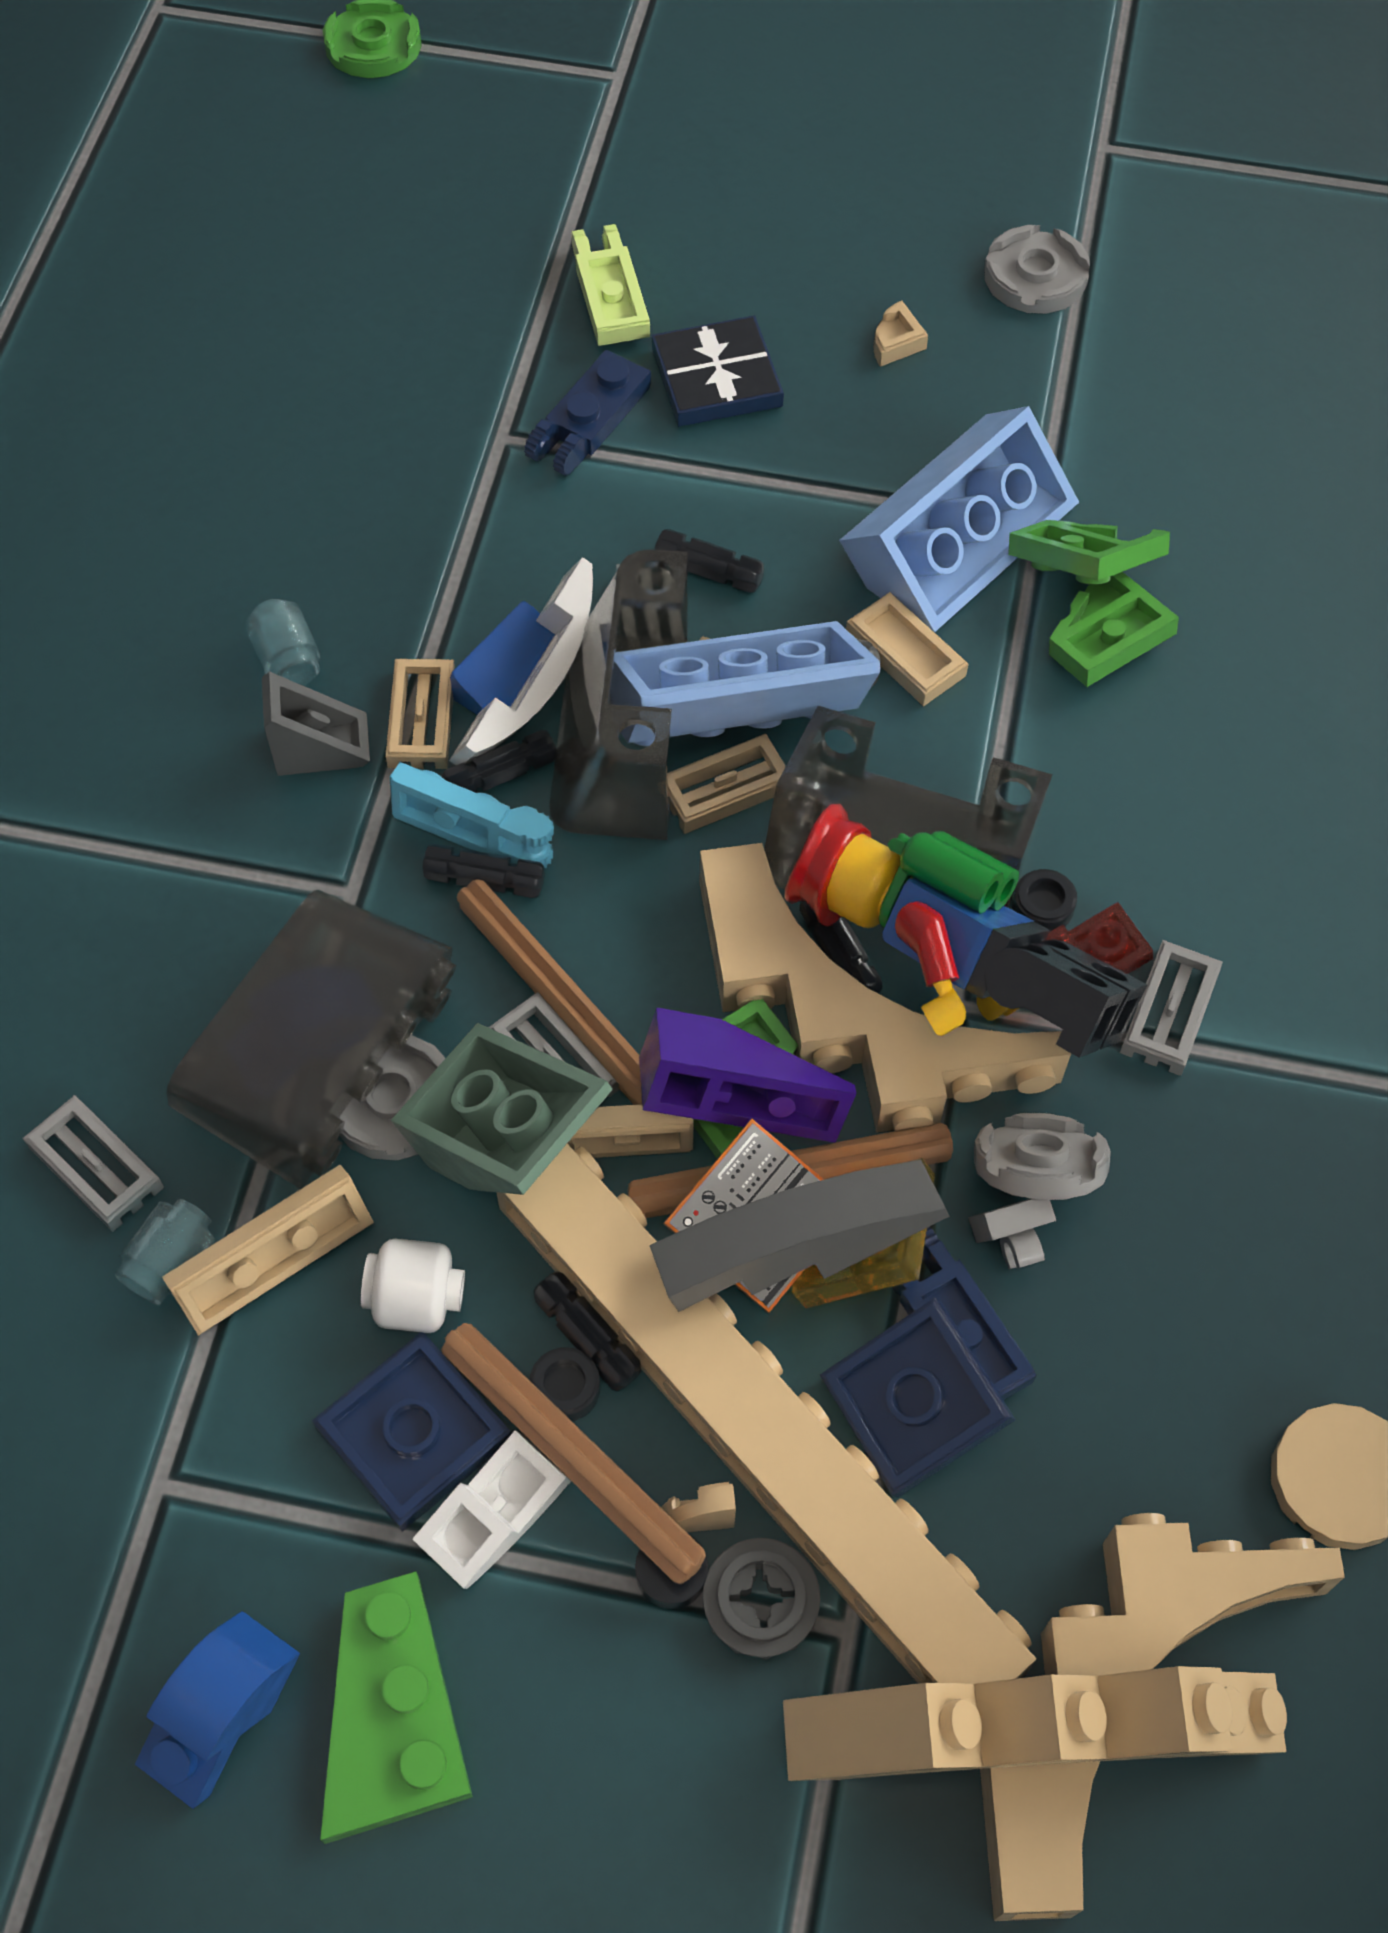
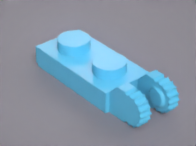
[390,762,554,868]

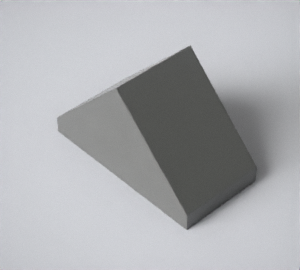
[262,671,370,776]

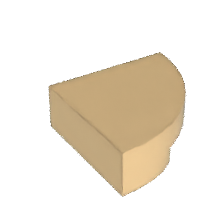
[873,301,928,367]
[661,1482,736,1532]

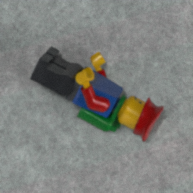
[784,804,1147,1058]

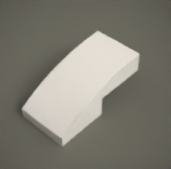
[413,1430,571,1589]

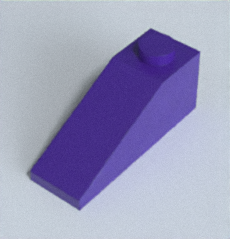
[639,1007,857,1143]

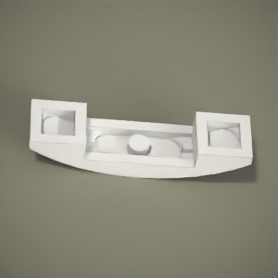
[449,557,593,765]

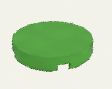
[322,0,422,78]

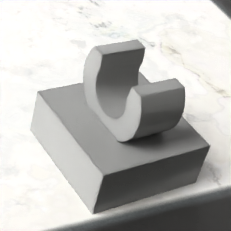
[968,1198,1057,1269]

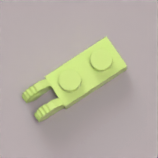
[571,224,650,346]

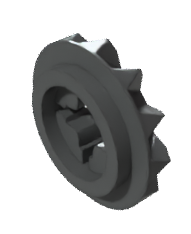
[703,1538,820,1660]

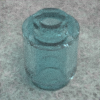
[245,599,320,686]
[115,1199,215,1305]

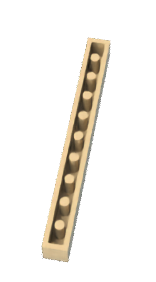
[496,1144,1037,1684]

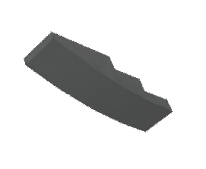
[649,1159,950,1312]

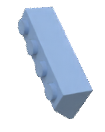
[839,406,1079,632]
[608,621,880,746]

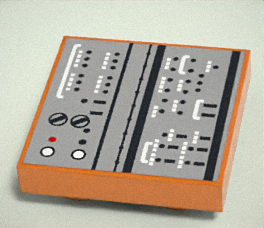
[663,1119,824,1313]

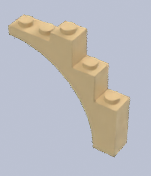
[700,843,1071,1133]
[980,1513,1345,1921]
[783,1666,1287,1781]

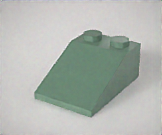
[391,1023,613,1195]

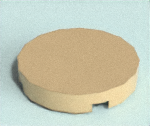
[1271,1403,1388,1550]

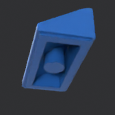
[450,600,555,715]

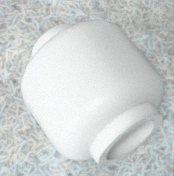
[361,1238,465,1333]

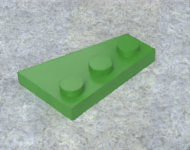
[320,1571,473,1844]

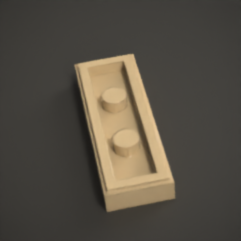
[162,1165,374,1336]

